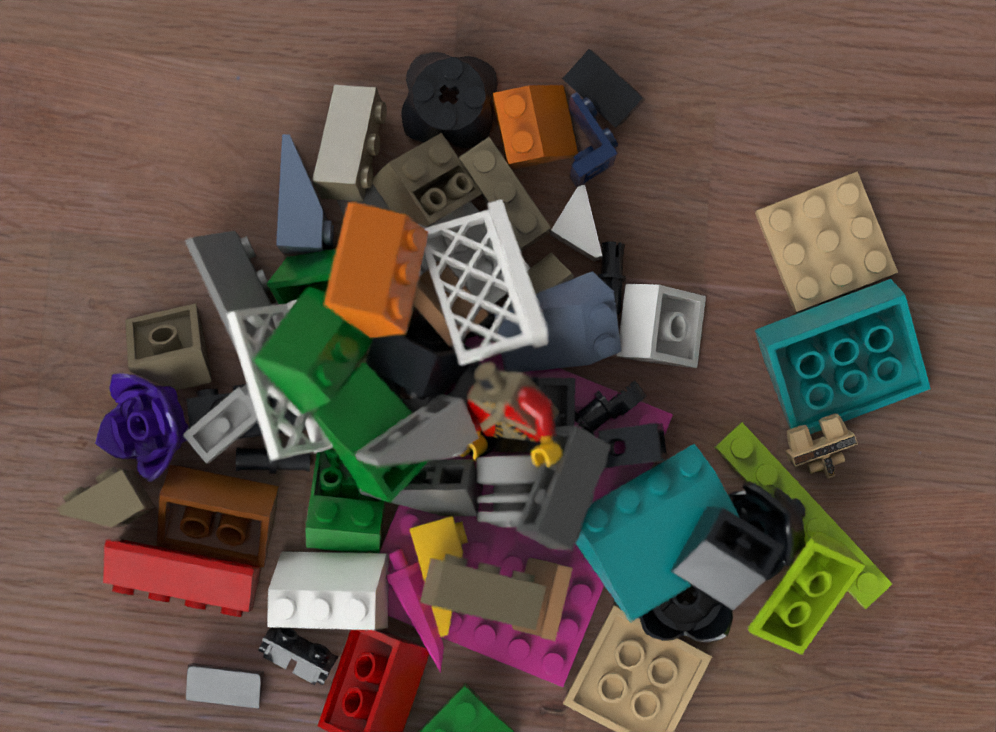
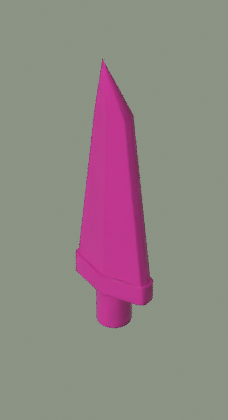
[386,548,444,673]

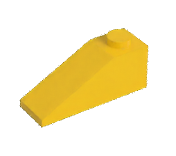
[410,516,468,637]

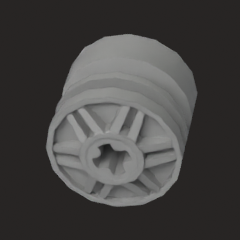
[476,456,540,527]

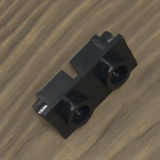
[258,627,338,685]

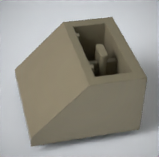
[372,133,483,227]
[57,467,156,527]

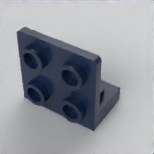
[568,92,619,187]

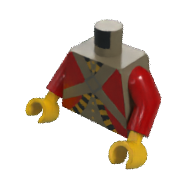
[460,363,562,467]

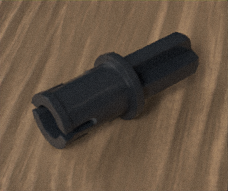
[597,242,626,315]

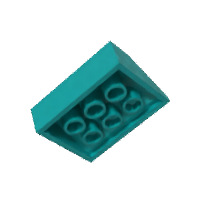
[755,279,931,434]
[575,443,740,622]

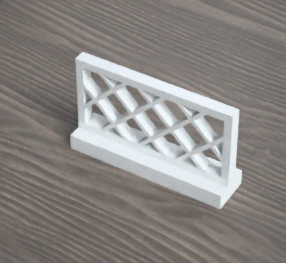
[424,199,548,365]
[227,300,333,460]

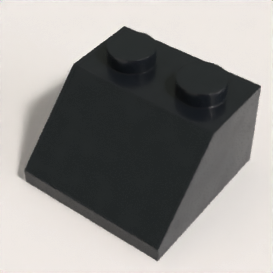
[365,320,472,400]

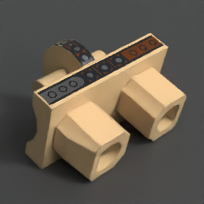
[785,413,858,479]

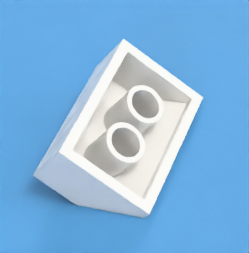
[267,551,389,630]

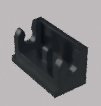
[562,49,645,128]

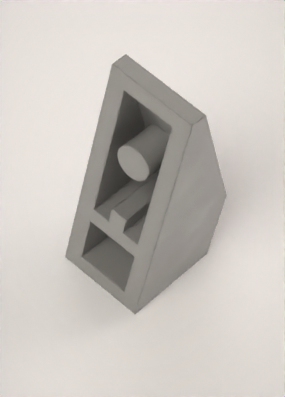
[355,394,478,466]

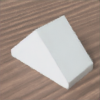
[550,185,602,261]

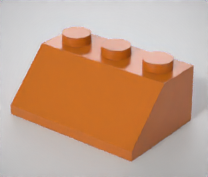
[324,202,428,338]

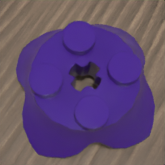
[95,373,189,482]

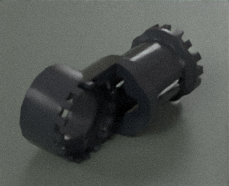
[575,380,647,436]

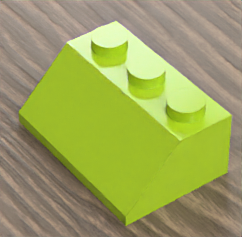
[748,531,865,655]

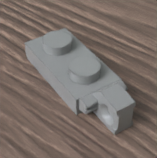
[183,383,273,464]

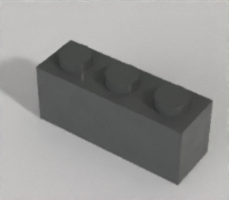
[516,426,611,550]

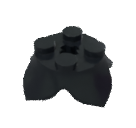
[401,52,498,148]
[728,481,806,580]
[639,585,733,642]

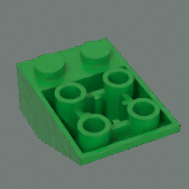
[312,362,429,503]
[305,447,386,553]

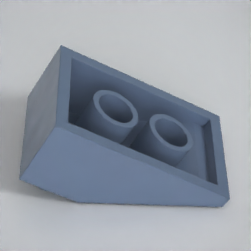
[276,134,334,255]
[495,271,621,372]

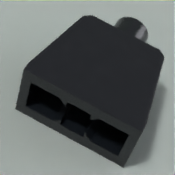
[598,423,668,468]

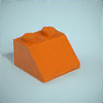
[493,85,578,170]

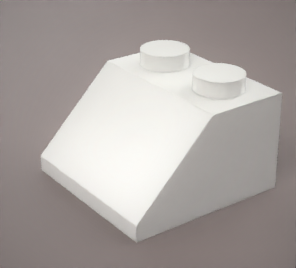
[617,284,706,368]

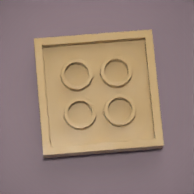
[755,171,898,313]
[563,605,712,732]

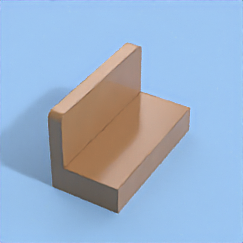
[413,261,489,346]
[512,557,573,641]

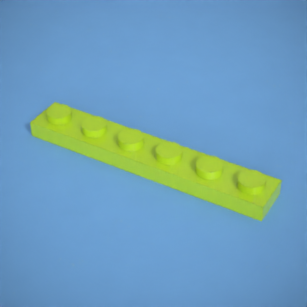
[714,422,892,609]

